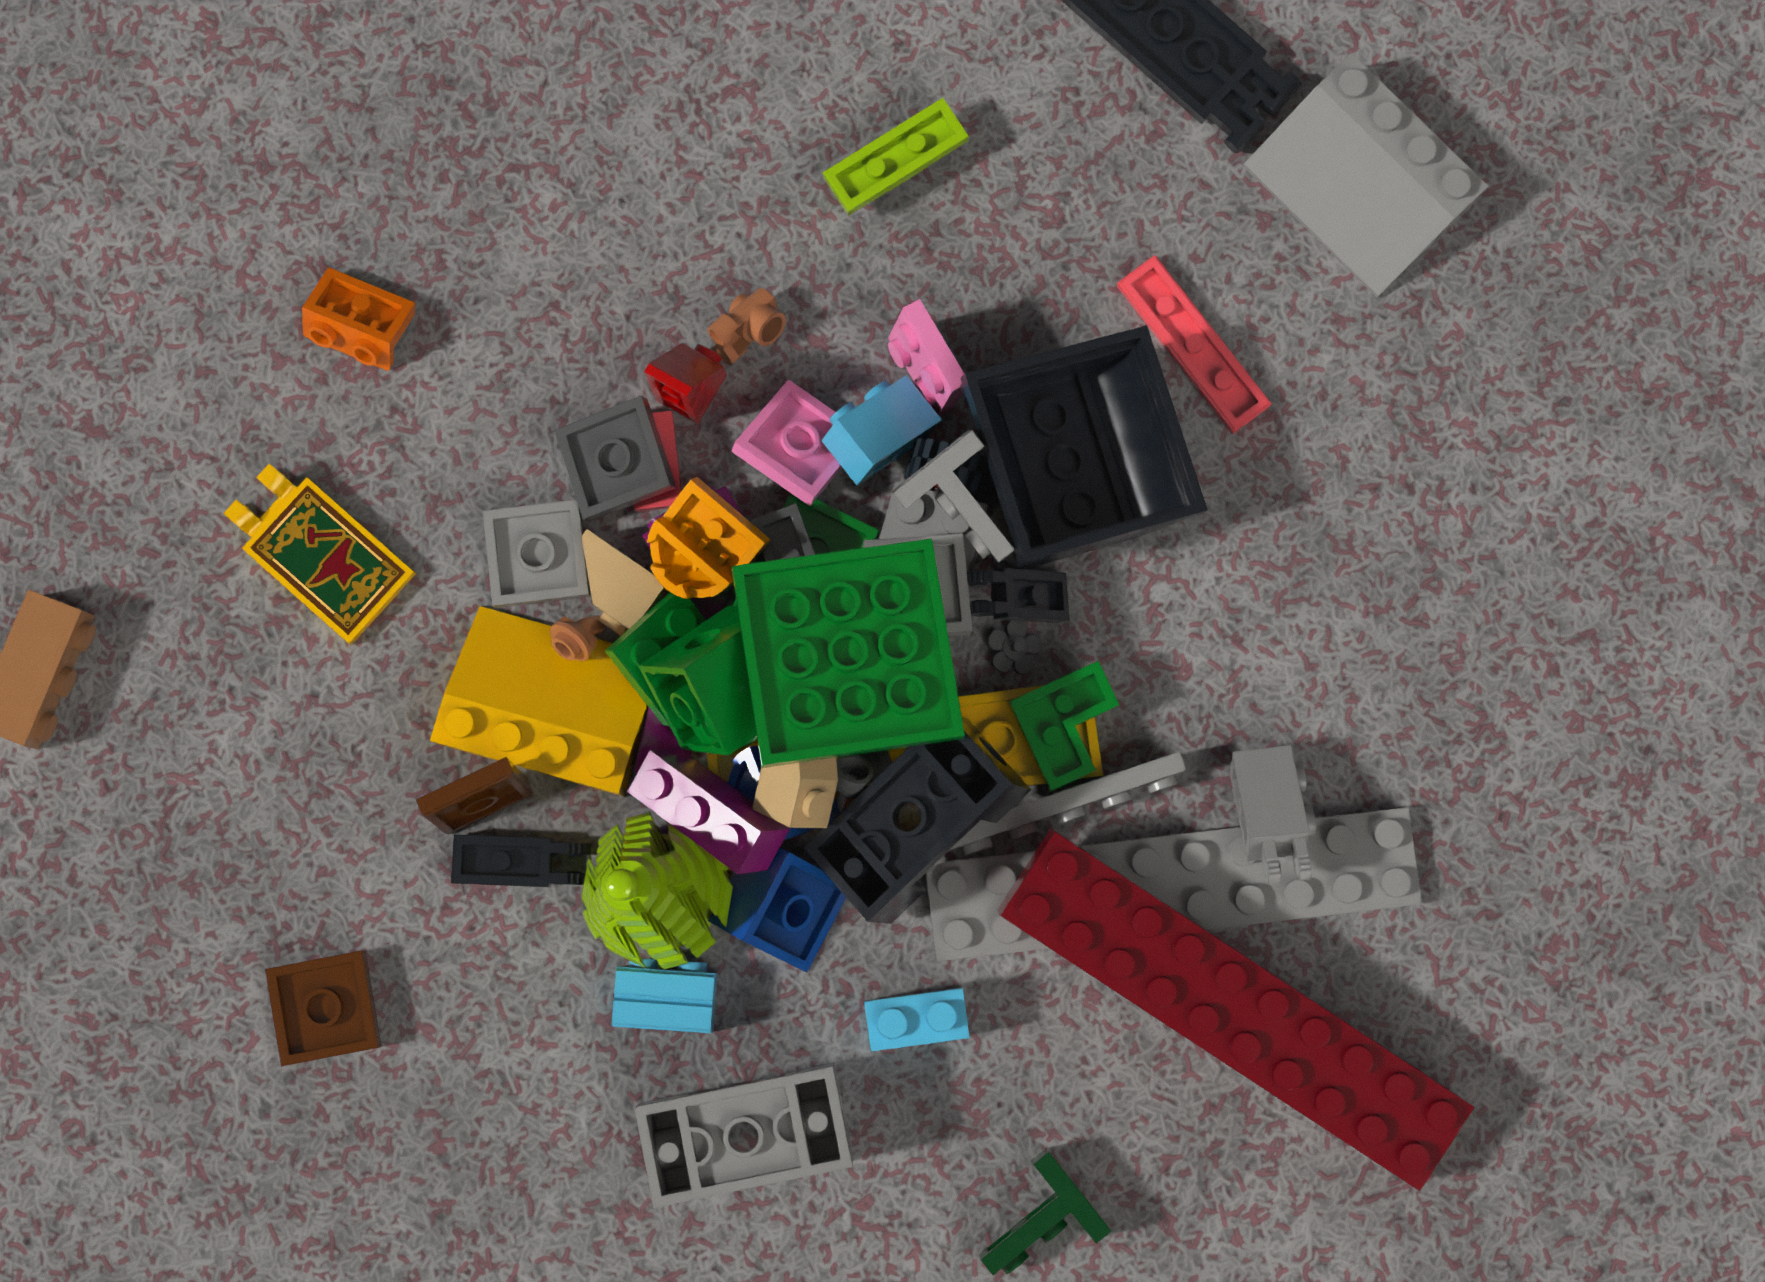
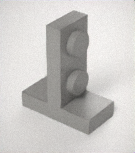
[891,430,1014,562]

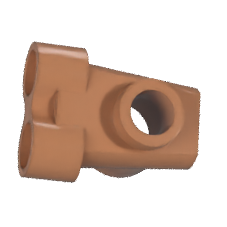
[707,287,786,366]

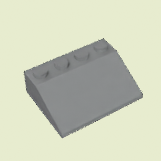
[1243,53,1488,298]

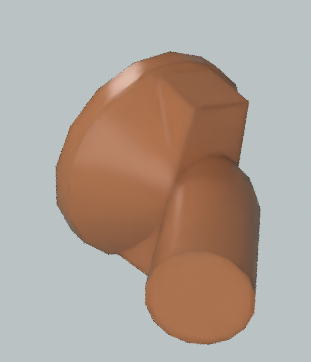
[550,616,605,661]

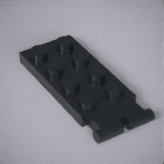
[1062,0,1301,154]

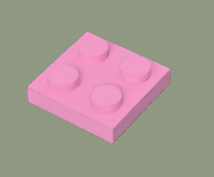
[888,299,964,417]
[732,379,842,506]

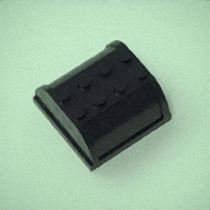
[960,325,1208,567]

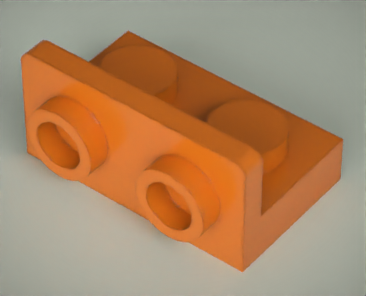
[302,267,415,371]

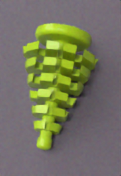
[582,812,733,969]

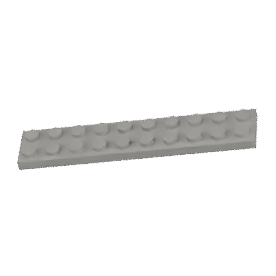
[926,807,1422,962]

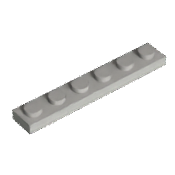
[932,752,1186,867]

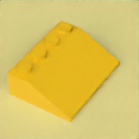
[430,606,649,797]

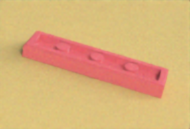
[1116,255,1272,435]

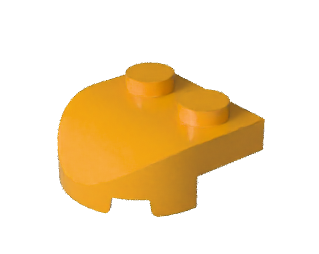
[647,477,771,599]

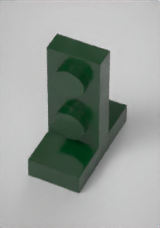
[979,1149,1112,1276]

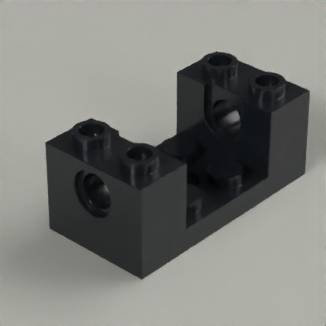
[804,717,1031,924]

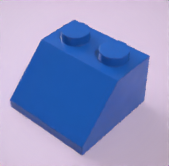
[708,847,846,973]

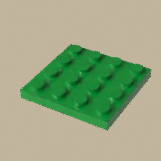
[732,538,965,768]

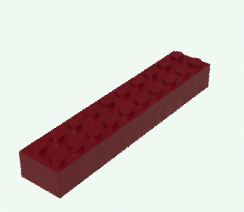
[997,828,1475,1191]

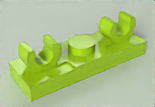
[822,98,969,216]

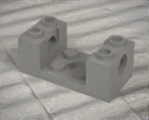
[634,1063,854,1208]

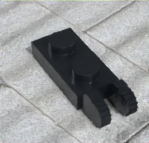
[967,568,1070,623]
[451,834,591,888]

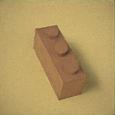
[0,589,96,749]

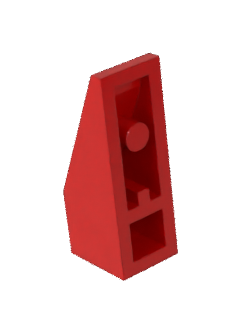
[644,343,727,424]

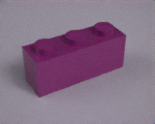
[627,748,790,874]

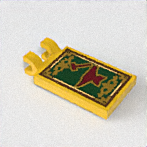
[223,464,416,645]

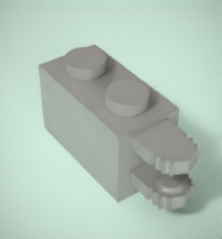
[1230,745,1316,885]

